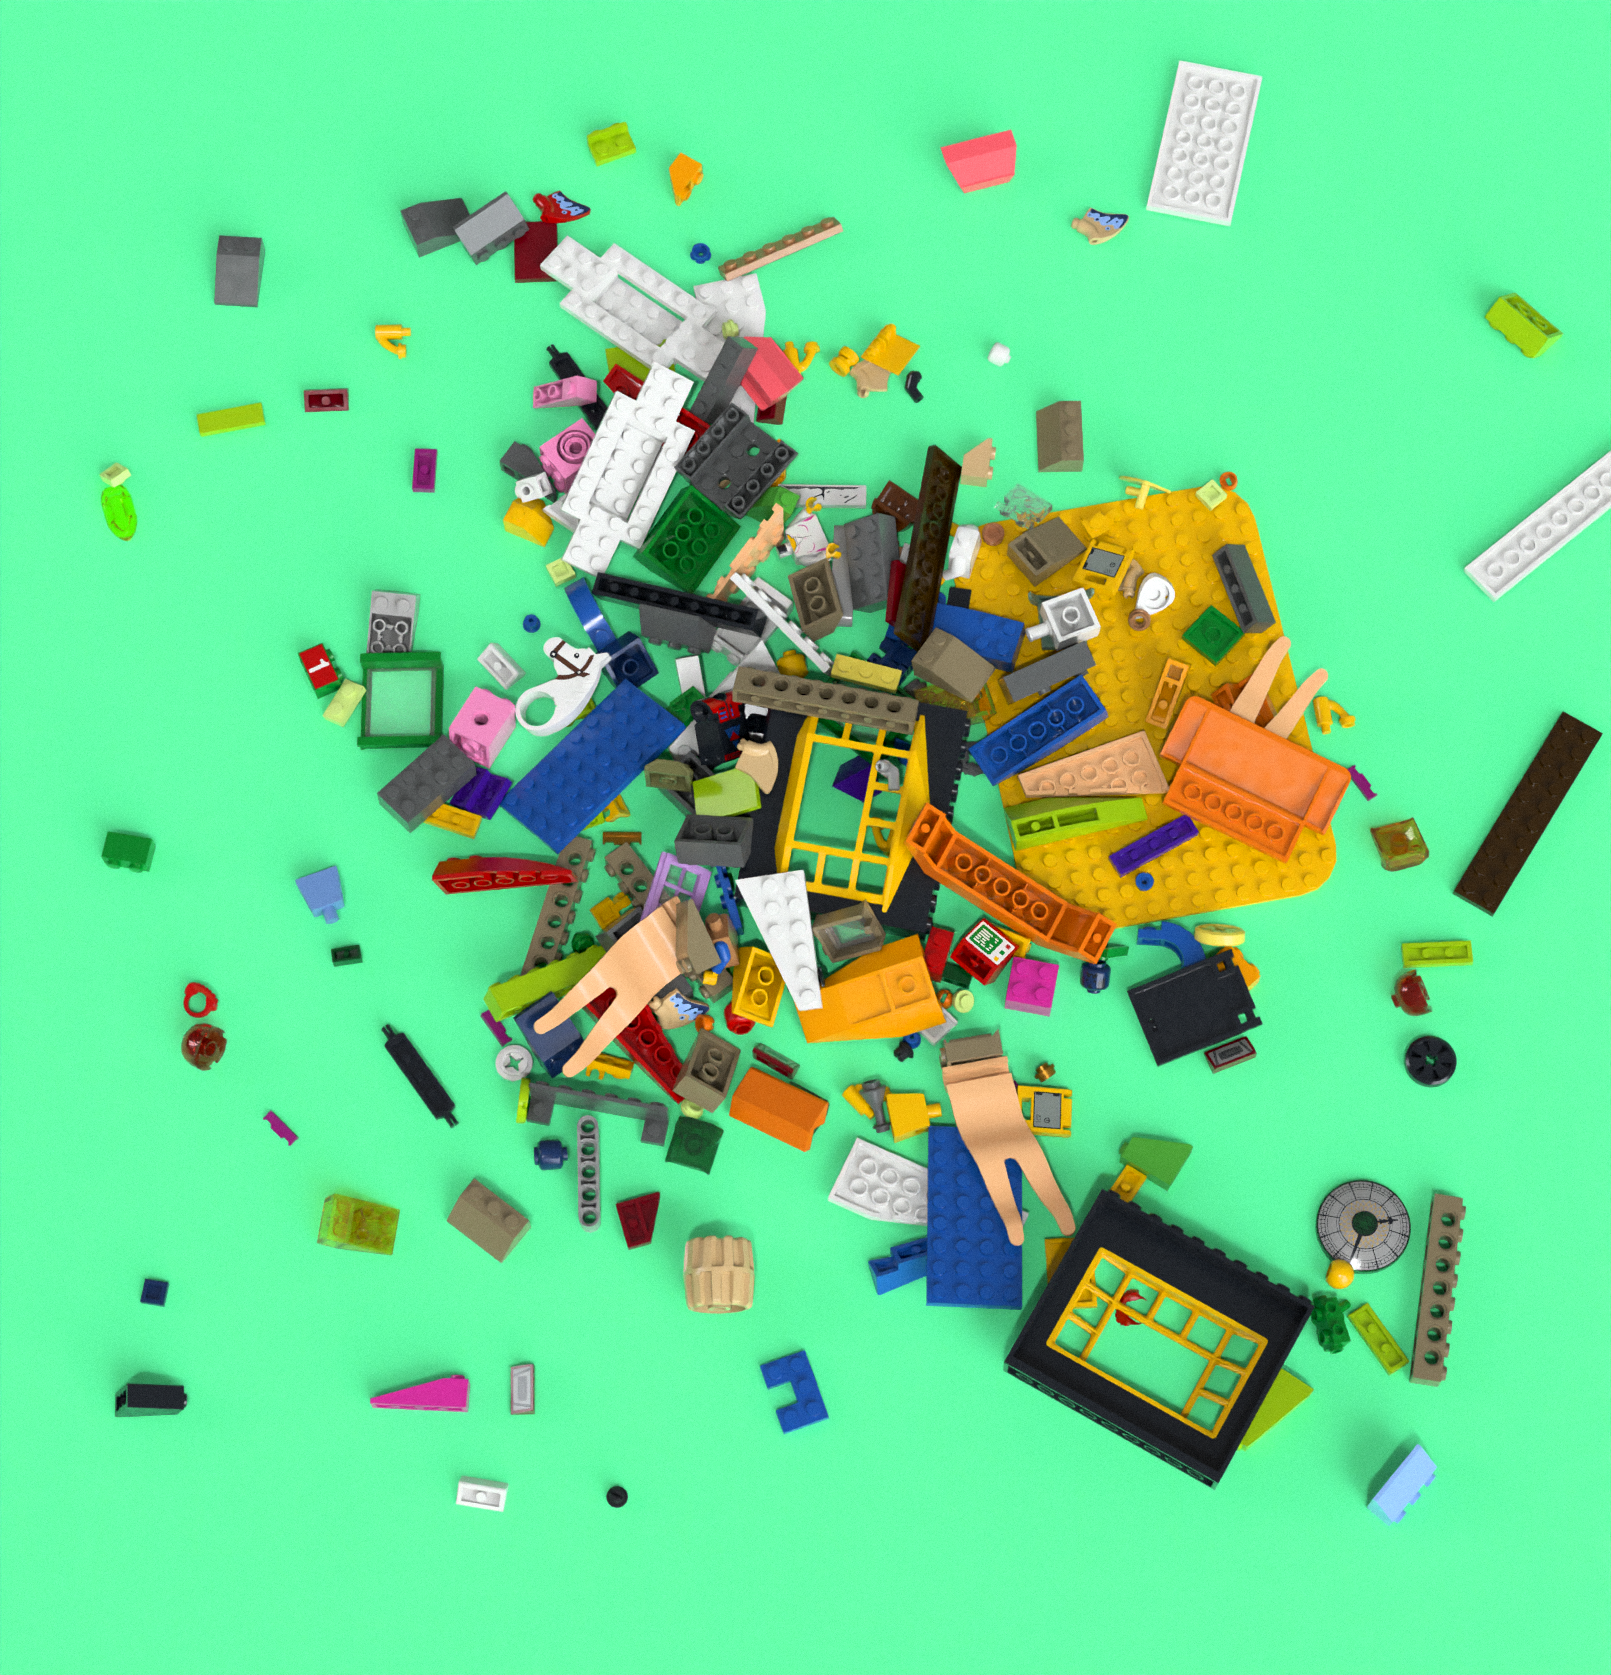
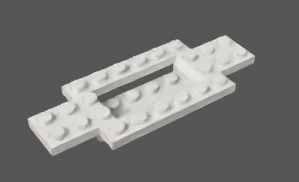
[540,235,725,382]
[560,362,695,577]

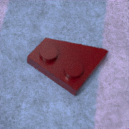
[615,1192,660,1250]

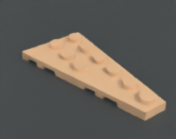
[706,503,784,602]
[1018,731,1169,798]

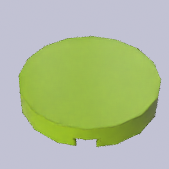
[516,1077,531,1124]

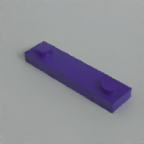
[1109,815,1199,878]

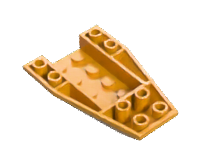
[794,934,947,1043]

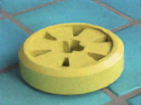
[1194,924,1246,946]

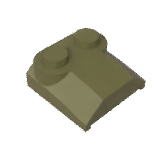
[644,759,694,792]

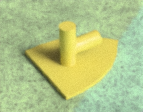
[1119,476,1171,510]

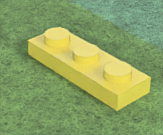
[831,654,902,694]

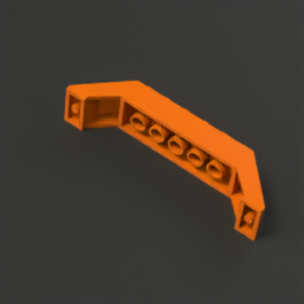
[903,802,1117,964]

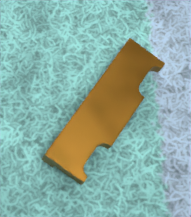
[603,832,642,845]

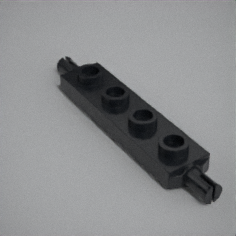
[546,344,607,431]
[381,1024,459,1128]

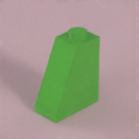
[745,486,800,523]
[1119,1137,1193,1191]

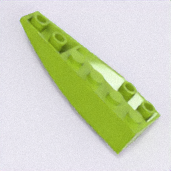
[1004,798,1148,851]

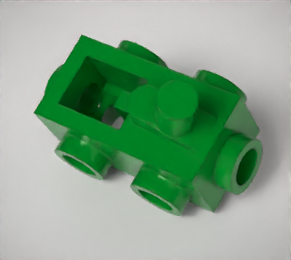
[1311,1295,1351,1354]

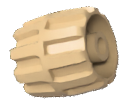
[683,1235,755,1314]

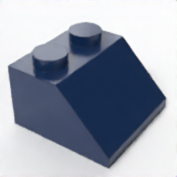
[595,631,659,688]

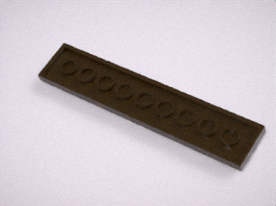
[893,445,962,652]
[1453,711,1603,917]

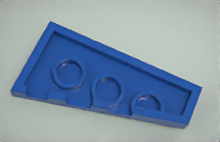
[711,866,744,936]

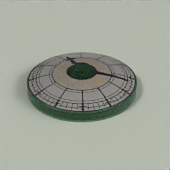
[1315,1180,1411,1274]

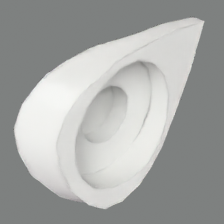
[1135,573,1175,619]

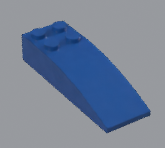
[885,603,1026,673]
[968,674,1108,786]

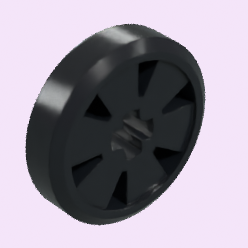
[1404,1036,1457,1088]

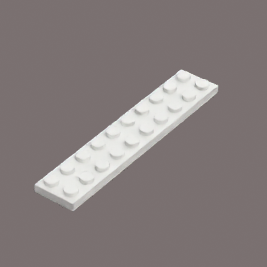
[1464,451,1611,602]

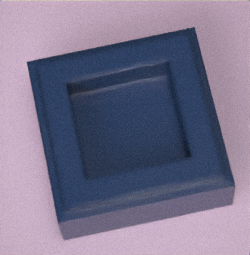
[140,1279,170,1307]

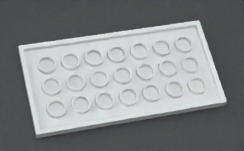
[1146,60,1263,226]

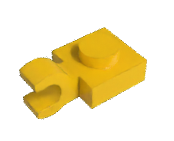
[1081,507,1122,540]
[589,892,631,930]

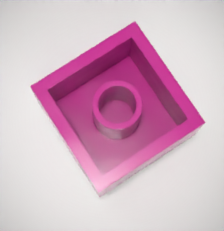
[1004,957,1059,1017]

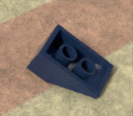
[513,991,584,1079]

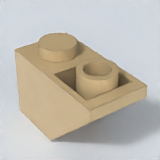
[960,438,996,487]

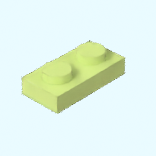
[322,679,366,727]

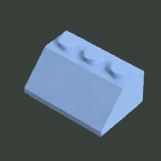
[1367,1444,1437,1527]

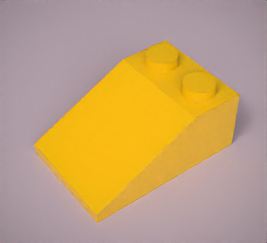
[732,946,785,1028]

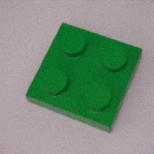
[1182,605,1245,666]

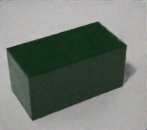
[331,945,363,967]
[941,963,973,989]

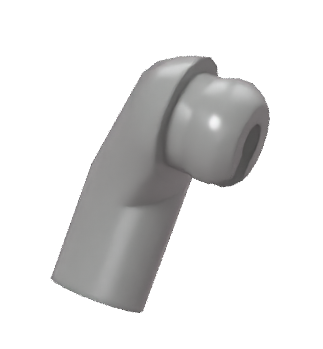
[875,760,900,791]

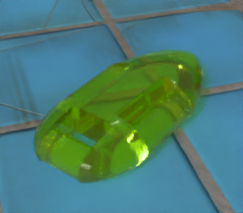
[101,485,137,541]

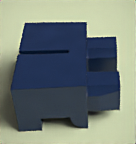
[867,637,917,687]

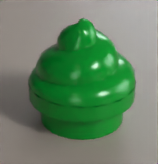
[571,932,594,954]

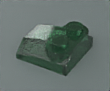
[665,1116,724,1175]

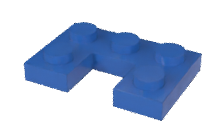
[760,1350,829,1435]

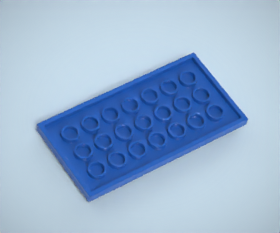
[499,679,686,855]
[926,1126,1022,1310]

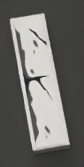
[778,484,866,509]

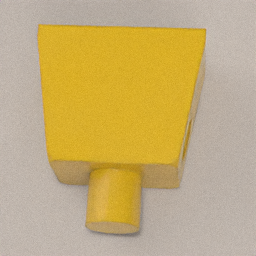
[886,1093,942,1143]

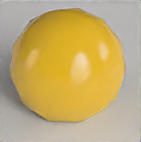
[1325,1259,1355,1289]

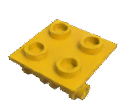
[861,323,920,376]

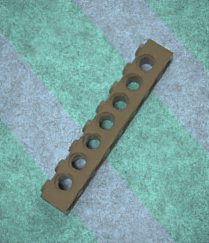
[732,666,919,735]
[520,836,596,976]
[604,842,733,1004]
[1409,1193,1466,1387]

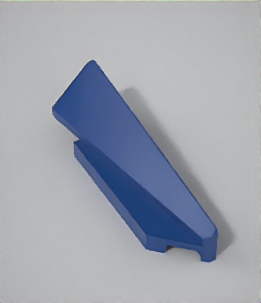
[868,1237,927,1295]

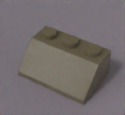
[1036,401,1084,472]
[788,558,843,641]
[446,1178,531,1264]

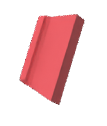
[940,130,1017,194]
[740,336,804,411]

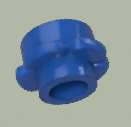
[690,243,711,264]

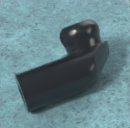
[904,371,924,403]

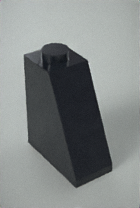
[115,1383,187,1418]

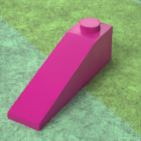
[370,1375,470,1412]

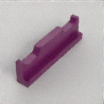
[1348,765,1378,801]
[480,1010,512,1047]
[263,1110,299,1146]

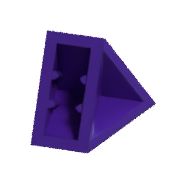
[832,756,882,803]

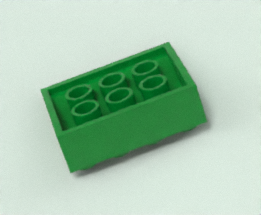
[633,485,741,594]

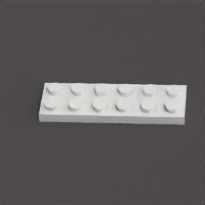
[730,572,834,677]

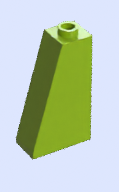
[1237,1368,1314,1452]

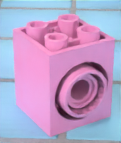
[539,418,595,494]
[449,686,516,769]

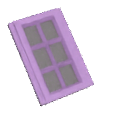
[640,851,712,921]

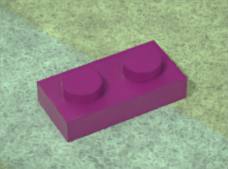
[412,449,438,493]

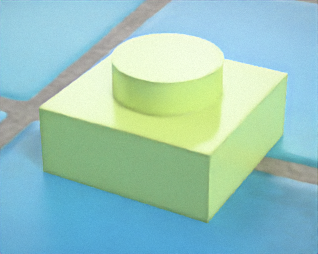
[99,462,131,488]
[1195,479,1227,511]
[546,558,576,587]

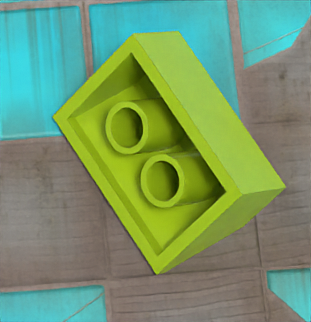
[1485,293,1564,359]

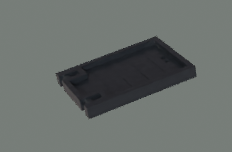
[1127,949,1263,1067]

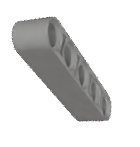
[832,525,853,627]
[577,1115,601,1233]

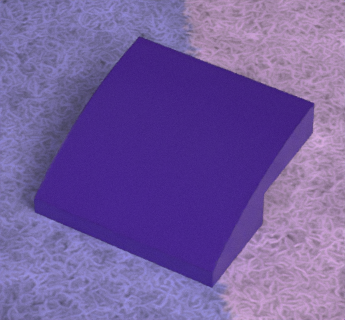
[449,766,512,820]

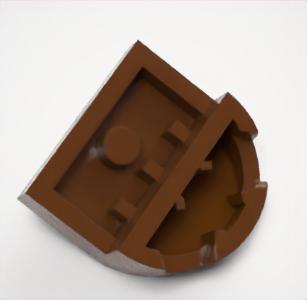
[871,480,918,533]

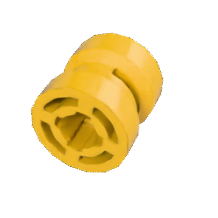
[829,346,859,377]

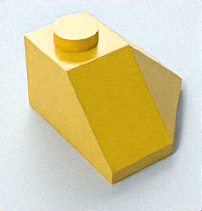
[503,498,554,548]

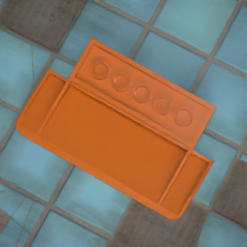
[1159,696,1351,864]

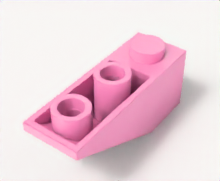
[533,375,597,409]

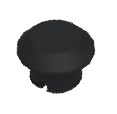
[893,1041,914,1062]
[606,1486,628,1508]

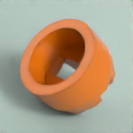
[1220,472,1238,491]
[936,989,953,1009]
[695,1014,715,1032]

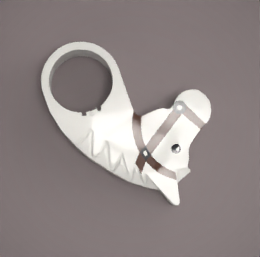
[515,637,611,737]

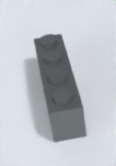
[689,336,758,424]
[1212,544,1276,633]

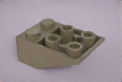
[1007,517,1087,587]

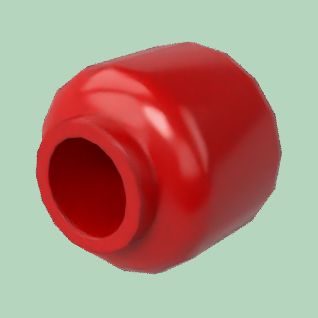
[723,1001,756,1035]

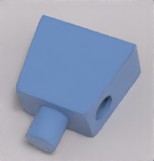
[295,866,345,924]

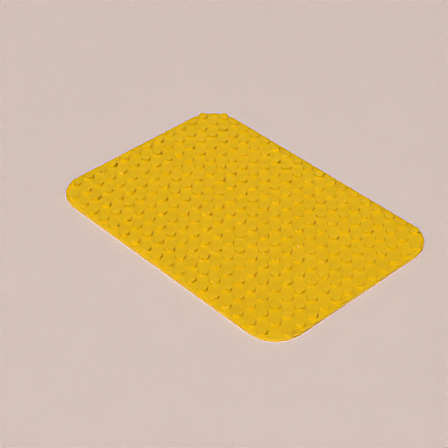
[954,486,1337,929]

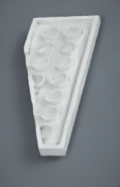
[693,273,766,423]
[828,1138,1029,1227]

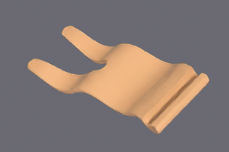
[1229,636,1328,739]
[534,896,681,1077]
[942,1056,1076,1246]

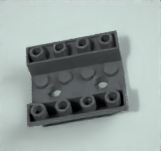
[674,402,798,520]

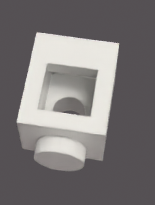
[515,472,553,503]

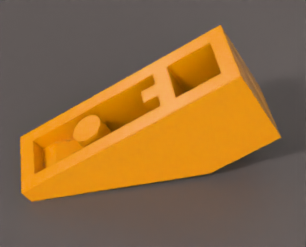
[1145,657,1192,729]

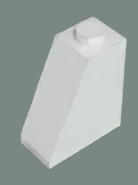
[674,655,706,698]

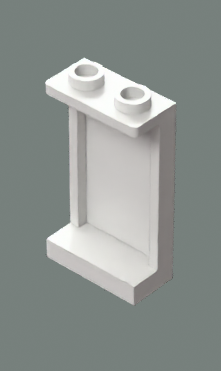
[711,577,793,666]

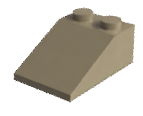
[912,628,995,703]
[676,899,722,977]
[673,1028,741,1113]

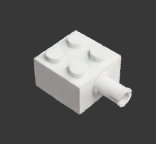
[1026,588,1101,651]

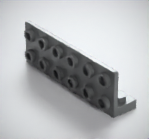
[526,1081,670,1147]

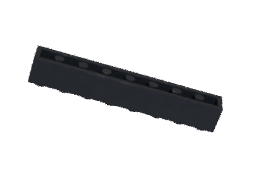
[592,572,768,638]

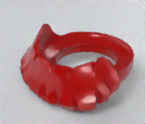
[183,982,218,1018]
[1115,1289,1147,1326]

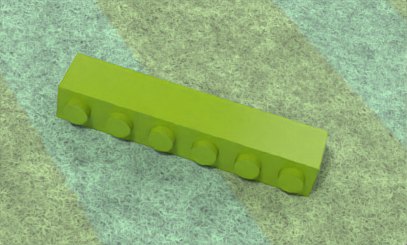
[483,945,606,1022]

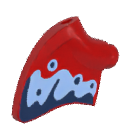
[533,191,591,224]

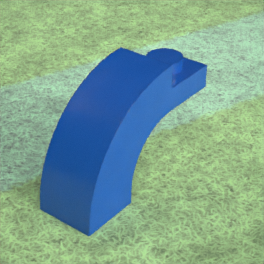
[564,577,617,651]
[1136,921,1206,969]

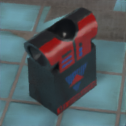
[690,689,749,765]

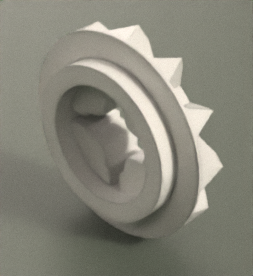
[495,1045,533,1082]

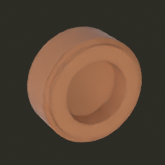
[982,523,1004,546]

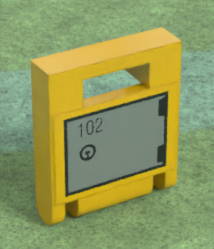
[1072,539,1135,597]
[1016,1085,1072,1138]

